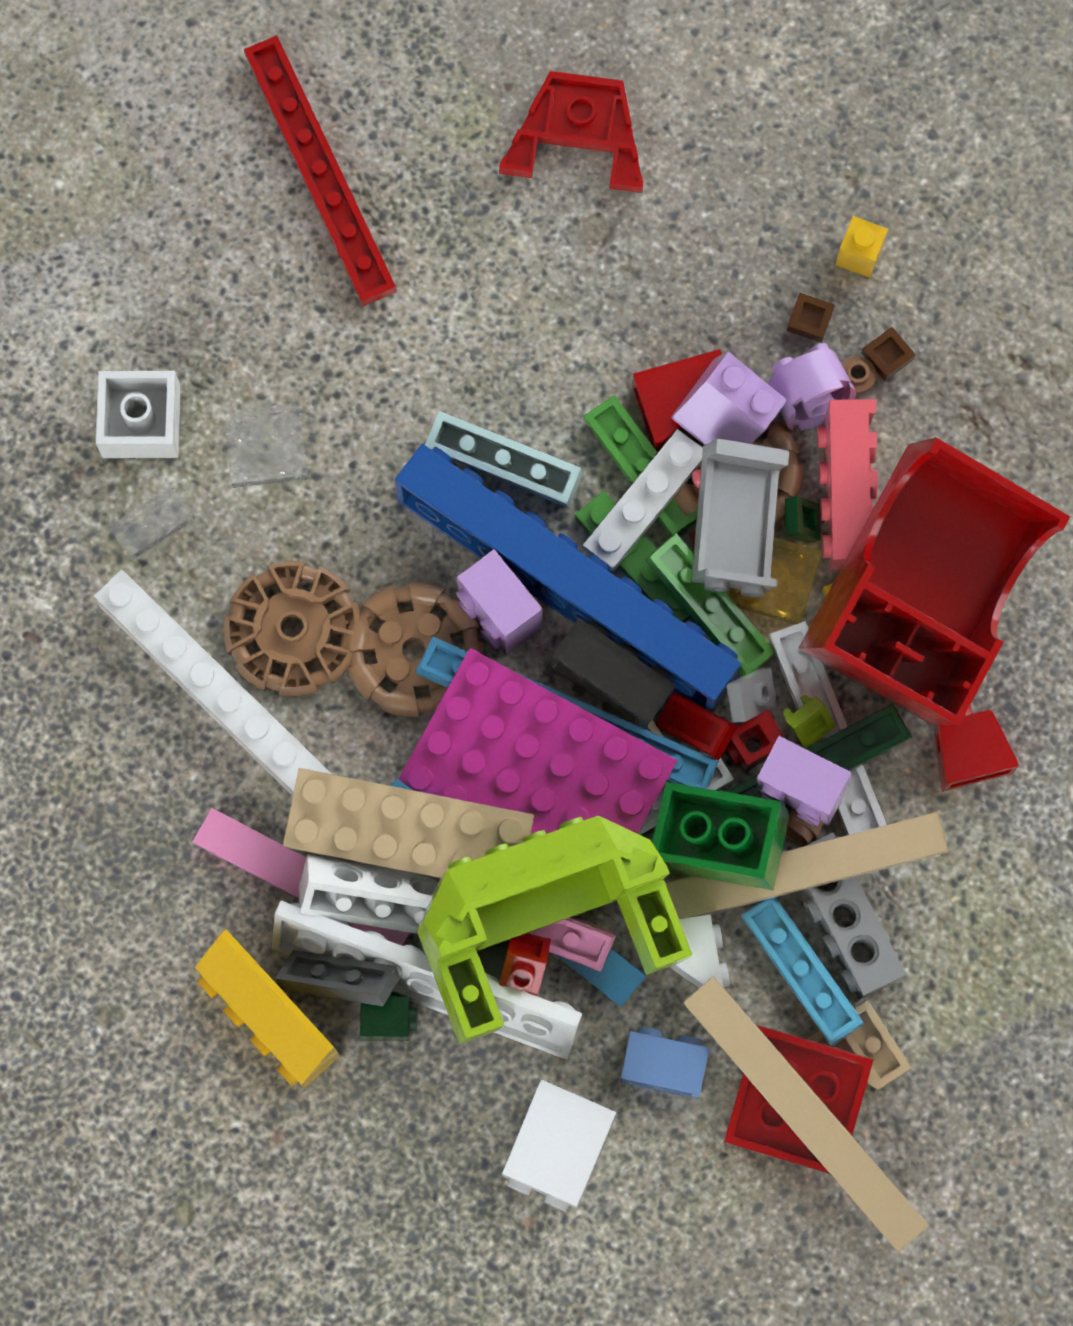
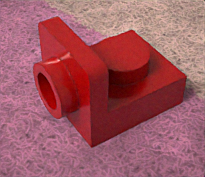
[499,933,551,996]

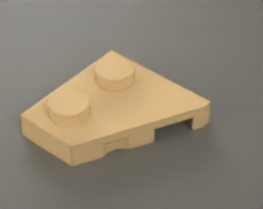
[808,1000,912,1090]

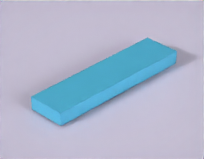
[741,897,864,1047]

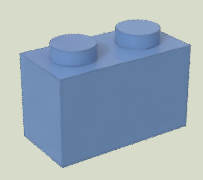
[620,1027,709,1099]

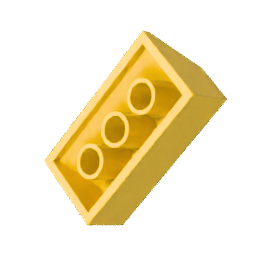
[194,929,340,1089]

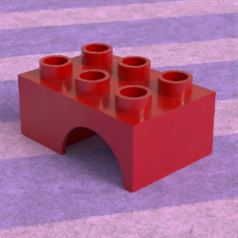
[798,437,1071,726]

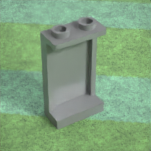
[692,438,789,597]

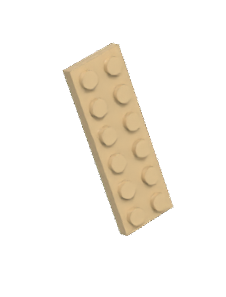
[283,768,534,878]

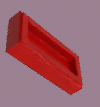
[655,691,738,761]

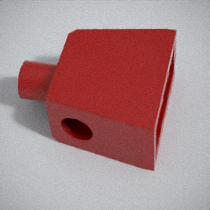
[934,705,1019,792]

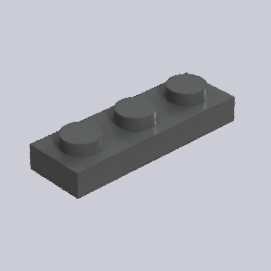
[275,950,400,1006]

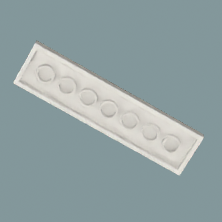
[272,901,582,1060]

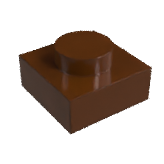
[786,293,835,343]
[861,327,916,381]

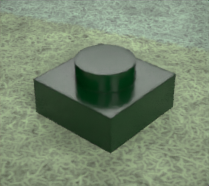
[784,496,821,543]

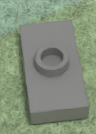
[726,668,777,722]

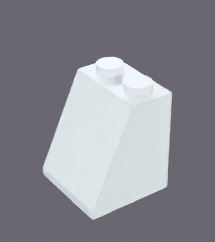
[502,1080,616,1212]

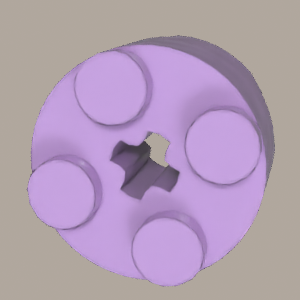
[768,343,856,431]

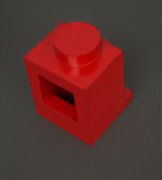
[725,710,786,772]

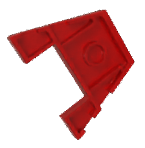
[499,71,644,193]

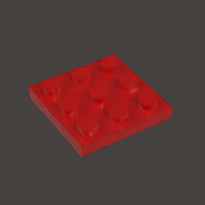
[724,1025,874,1174]

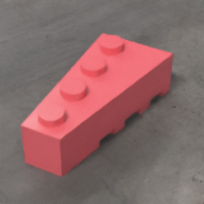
[816,399,878,570]

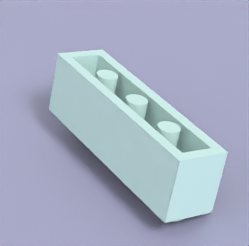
[425,411,583,509]

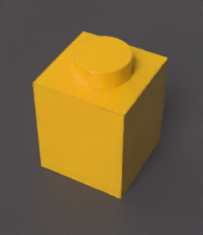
[835,216,888,278]

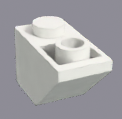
[670,914,730,988]

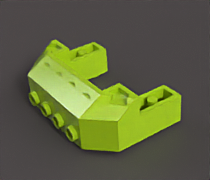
[417,816,693,1045]

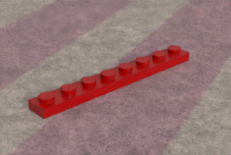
[244,35,397,306]

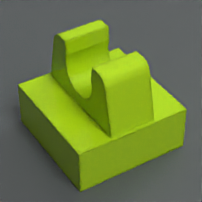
[783,695,836,749]

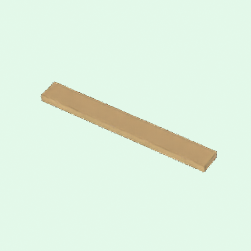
[665,812,949,919]
[683,976,929,1252]

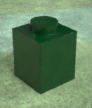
[360,996,418,1041]

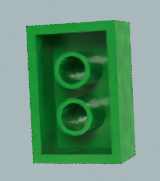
[652,782,790,890]

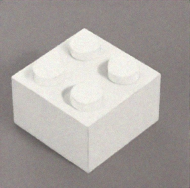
[96,371,181,458]

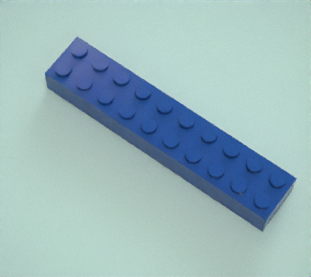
[394,444,741,713]

